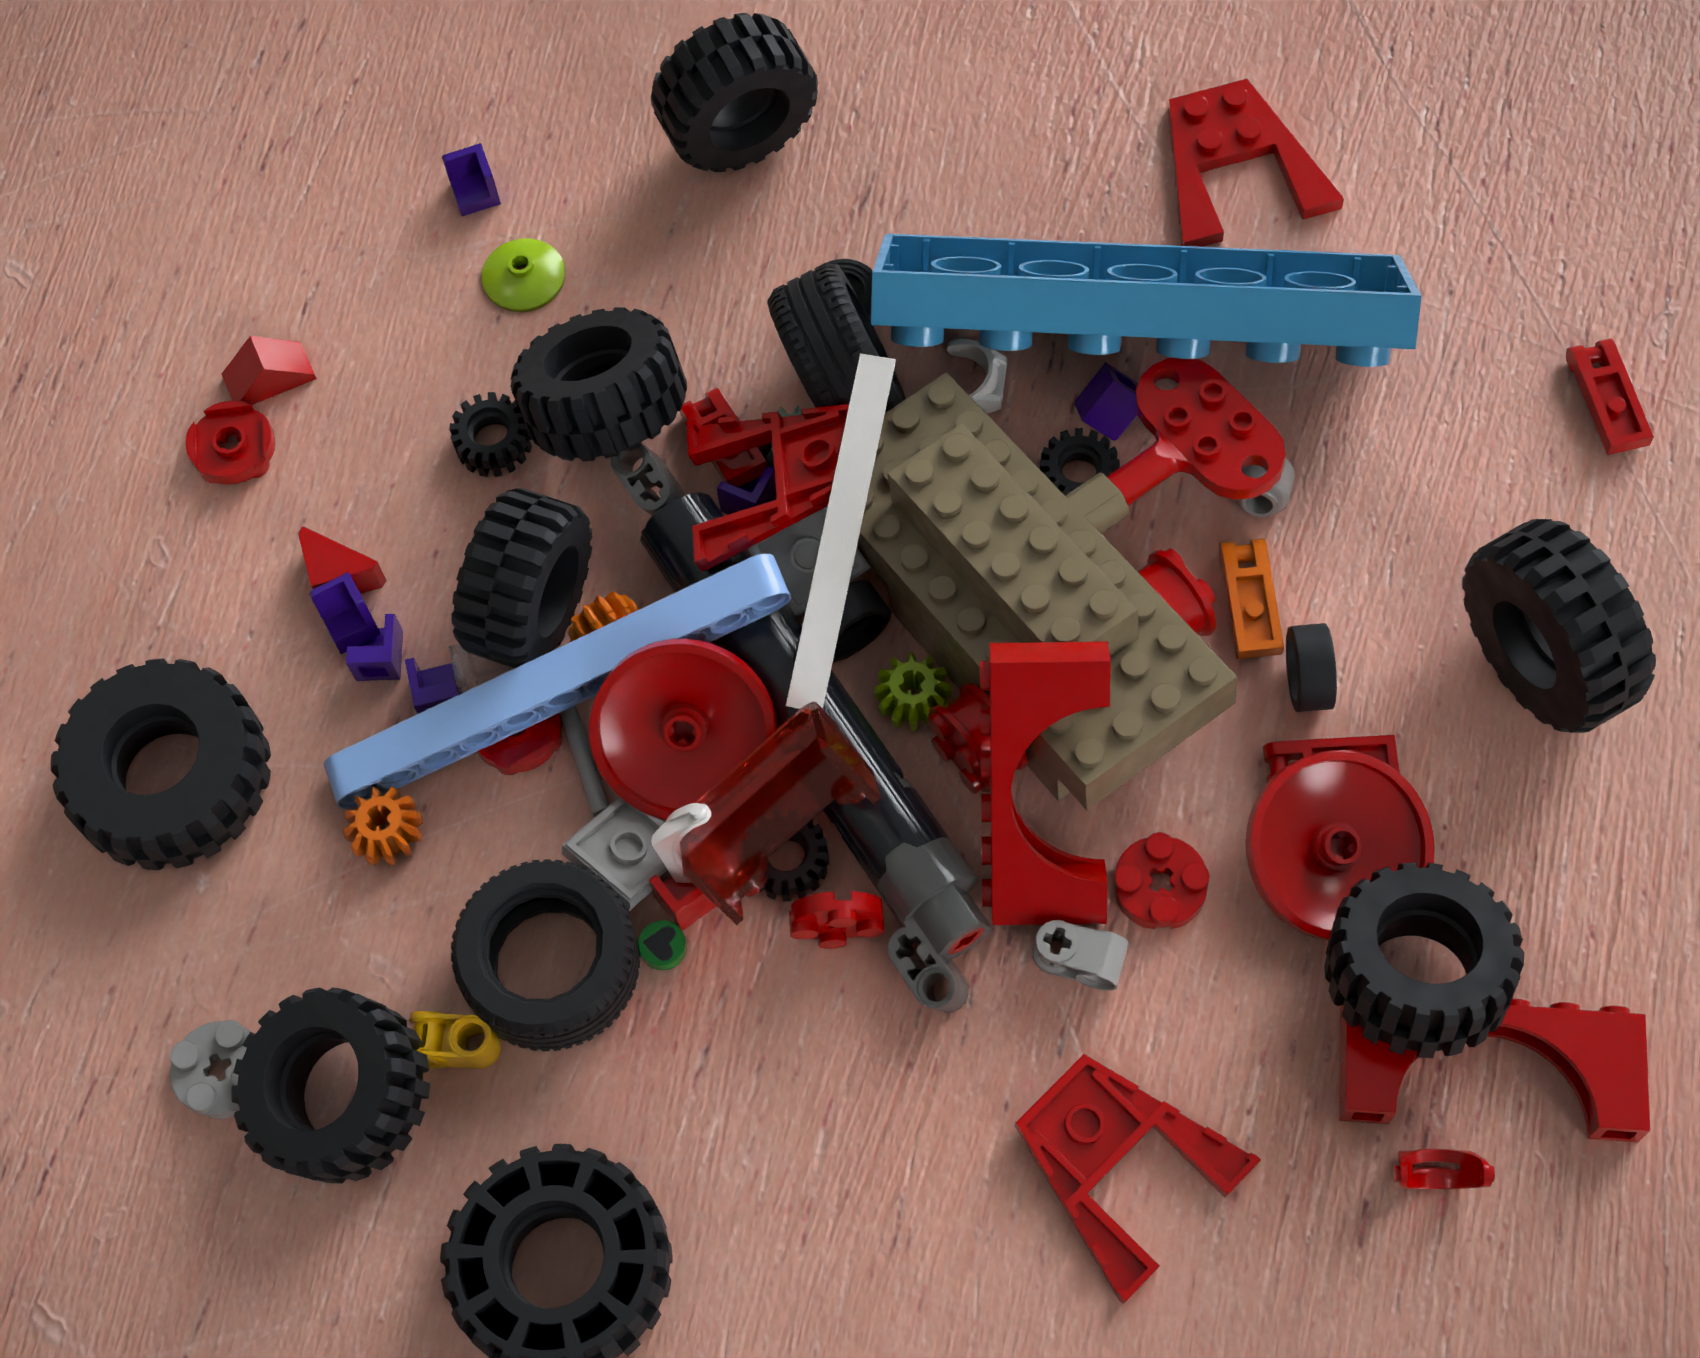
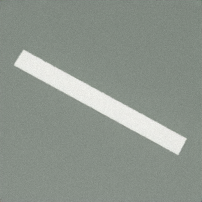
[786,353,896,713]

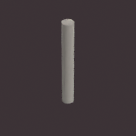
[560,705,609,817]

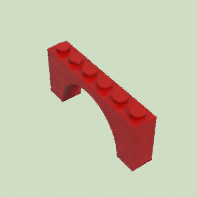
[980,641,1111,925]
[1339,999,1650,1142]

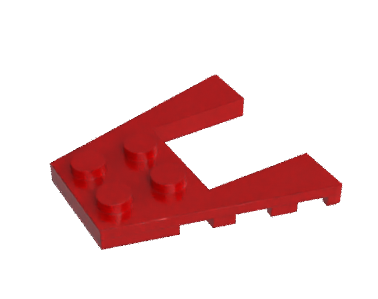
[1168,79,1344,247]
[686,404,849,572]
[1014,1054,1261,1304]

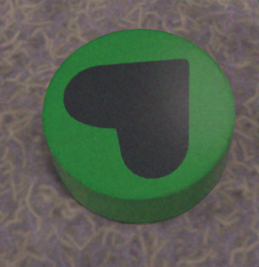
[638,920,687,970]

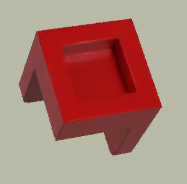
[648,874,719,931]

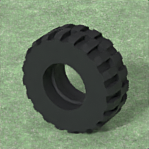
[1462,519,1656,733]
[51,658,271,870]
[440,1144,673,1358]

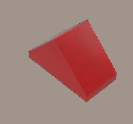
[221,336,317,405]
[298,526,387,594]

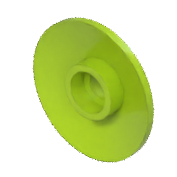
[482,238,565,312]

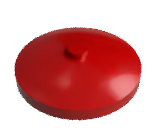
[589,639,777,820]
[1245,750,1435,941]

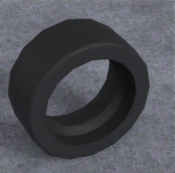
[833,581,892,662]
[1286,623,1337,712]

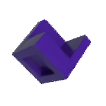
[442,143,501,216]
[1074,362,1138,441]
[717,466,777,515]
[309,572,381,654]
[346,614,403,681]
[405,657,463,714]

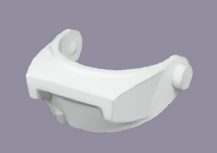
[947,338,1007,414]
[651,803,741,883]

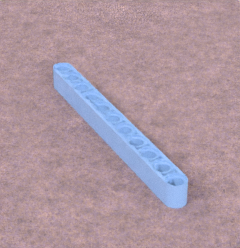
[323,553,791,809]

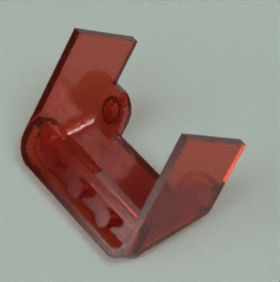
[680,702,881,925]

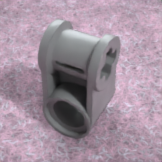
[1033,920,1129,991]

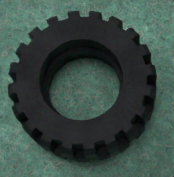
[651,13,818,172]
[510,307,687,462]
[451,488,593,668]
[1324,862,1525,1058]
[231,987,430,1184]

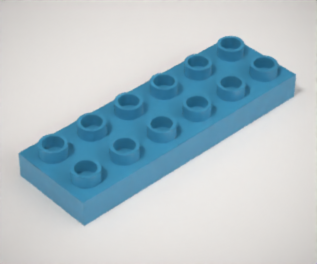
[871,233,1422,367]

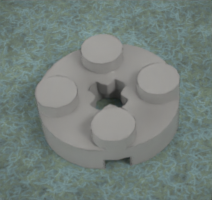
[170,1020,253,1119]

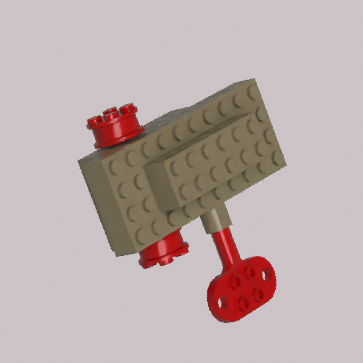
[857,358,1286,810]

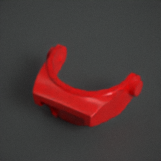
[1393,1148,1495,1189]

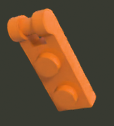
[1219,538,1284,659]

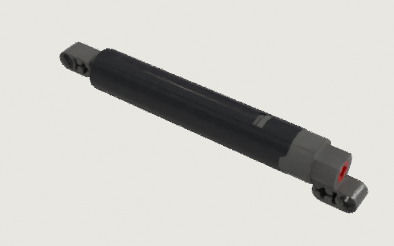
[611,443,993,1013]

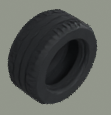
[767,263,906,413]
[451,859,640,1052]

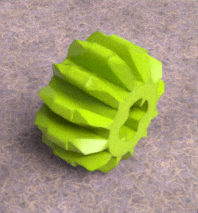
[874,651,952,732]

